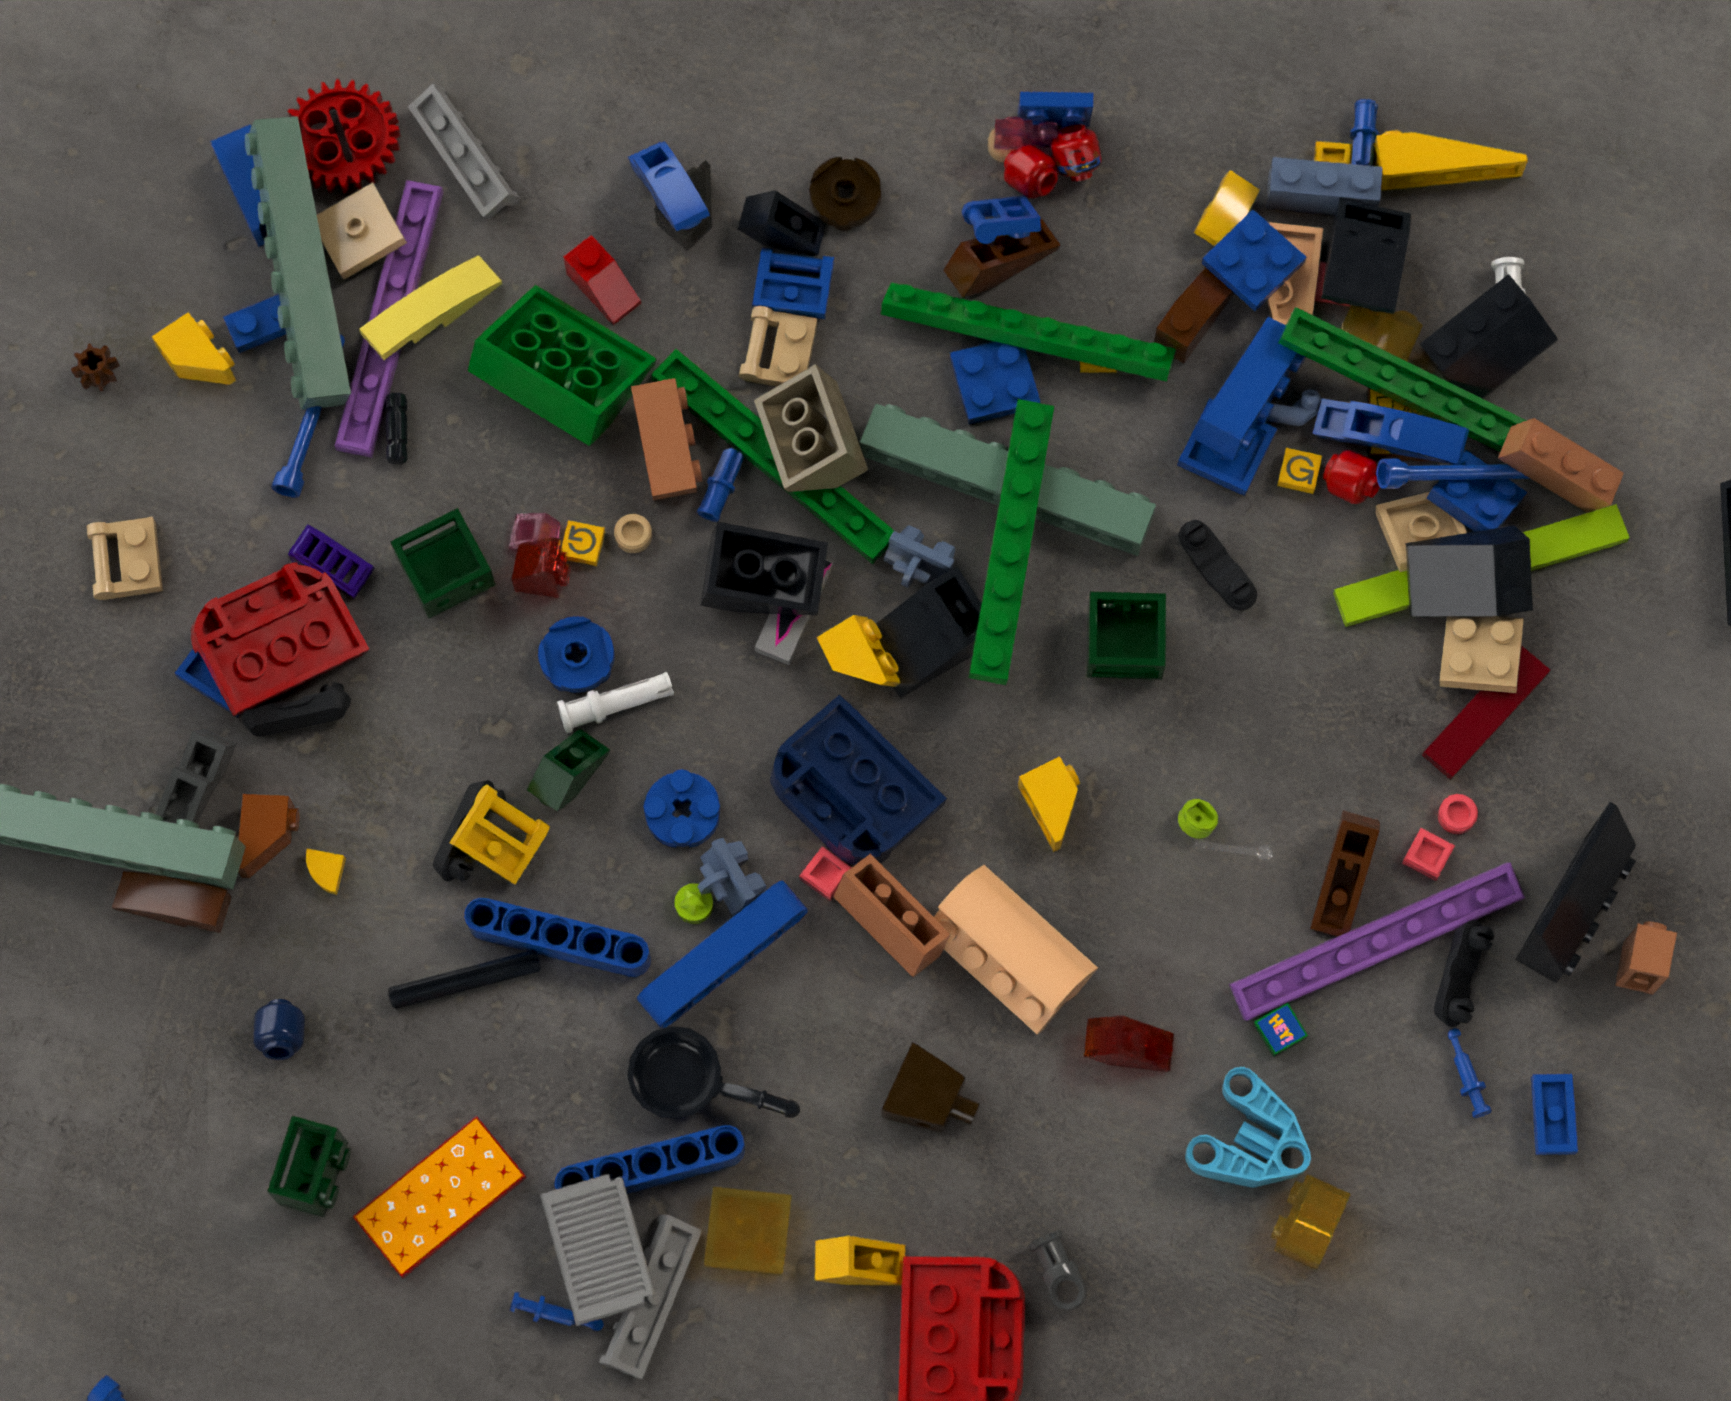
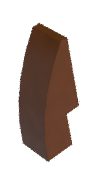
[112,871,232,933]

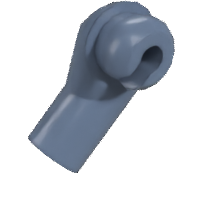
[1269,389,1321,426]

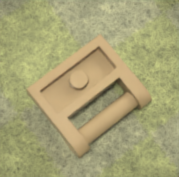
[739,306,818,386]
[87,517,163,600]

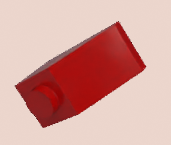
[563,235,641,325]

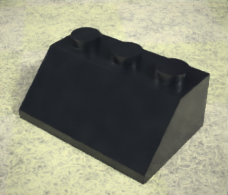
[1420,274,1558,399]

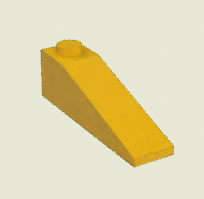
[1373,130,1528,191]

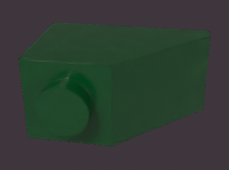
[527,729,610,812]

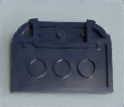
[770,694,947,866]

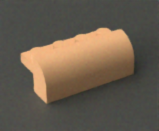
[934,865,1098,1034]

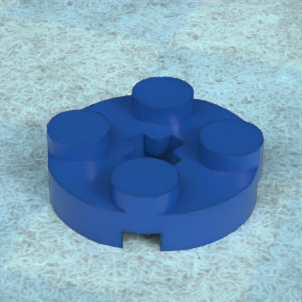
[538,616,615,693]
[643,769,721,848]

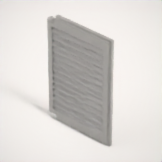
[540,1174,655,1326]

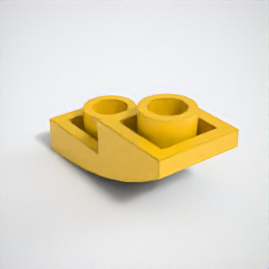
[1194,170,1260,246]

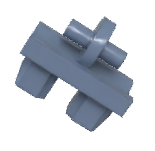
[884,525,955,588]
[697,837,766,916]

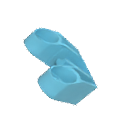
[1185,1067,1311,1188]

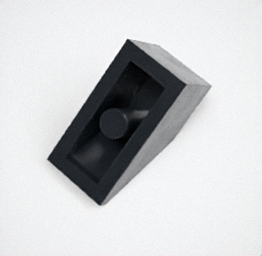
[738,190,826,256]

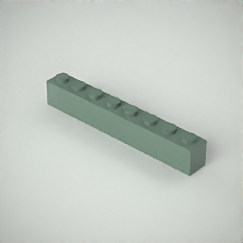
[245,116,351,410]
[859,404,1156,556]
[0,784,246,890]

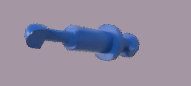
[1448,1028,1492,1118]
[509,1292,604,1331]

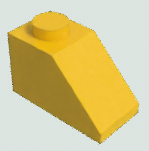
[1018,756,1080,852]
[815,1236,905,1285]

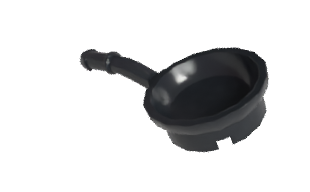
[627,1026,800,1119]

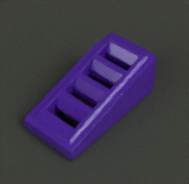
[288,524,375,599]

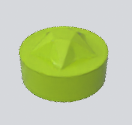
[1178,799,1218,839]
[674,883,714,924]

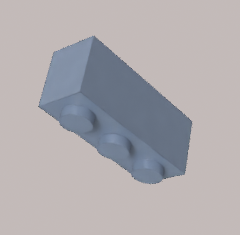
[1266,157,1382,215]

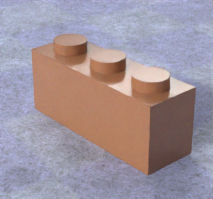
[631,378,703,501]
[1498,418,1624,513]
[834,854,951,977]

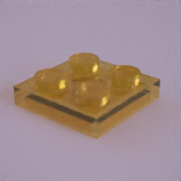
[704,1187,792,1276]

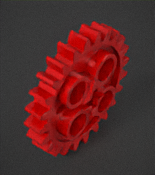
[288,79,401,193]

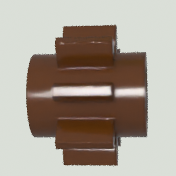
[71,343,120,391]

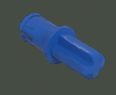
[1350,99,1379,166]
[697,448,744,522]

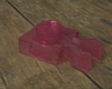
[994,116,1057,149]

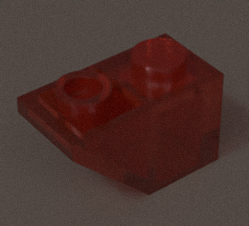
[511,537,571,598]
[1084,1015,1174,1072]

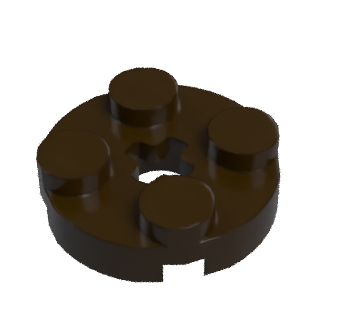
[809,156,882,231]

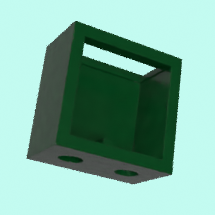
[390,508,496,619]
[1087,591,1166,680]
[267,1116,351,1217]

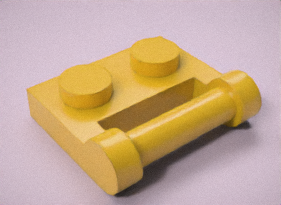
[449,785,549,884]

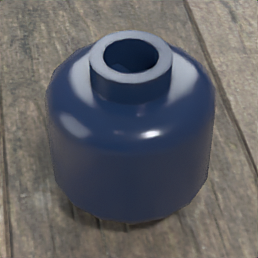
[253,999,305,1060]

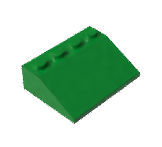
[467,285,657,446]

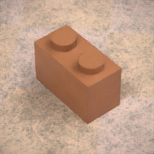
[1615,921,1677,995]

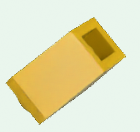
[152,312,236,385]
[816,615,901,687]

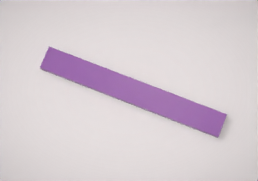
[335,180,443,458]
[1229,862,1525,1021]

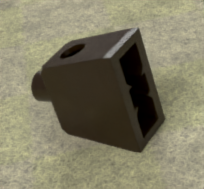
[881,1042,980,1133]

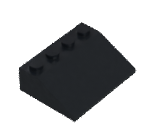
[1515,802,1636,983]

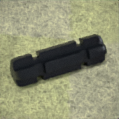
[386,393,407,464]

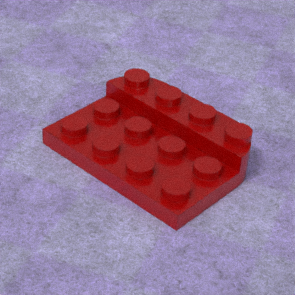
[191,562,369,716]
[898,1256,1025,1401]

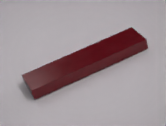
[1422,646,1551,780]

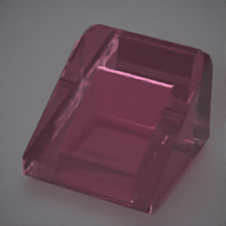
[509,512,560,556]

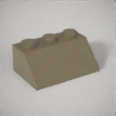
[754,364,868,492]

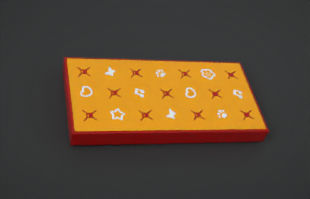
[353,1116,527,1279]

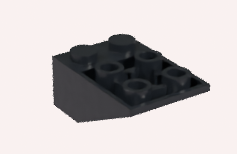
[1321,198,1412,314]
[876,567,981,698]

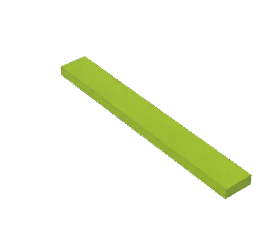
[1333,504,1630,627]

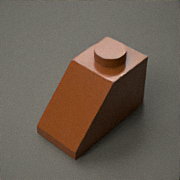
[238,794,300,878]

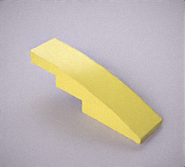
[359,255,502,360]

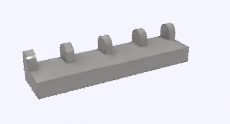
[408,84,520,219]
[599,1214,702,1379]

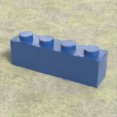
[1194,316,1306,461]

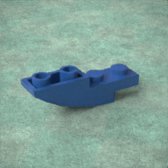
[628,141,710,231]
[1312,398,1469,465]

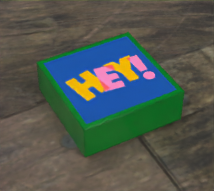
[1253,1003,1308,1057]

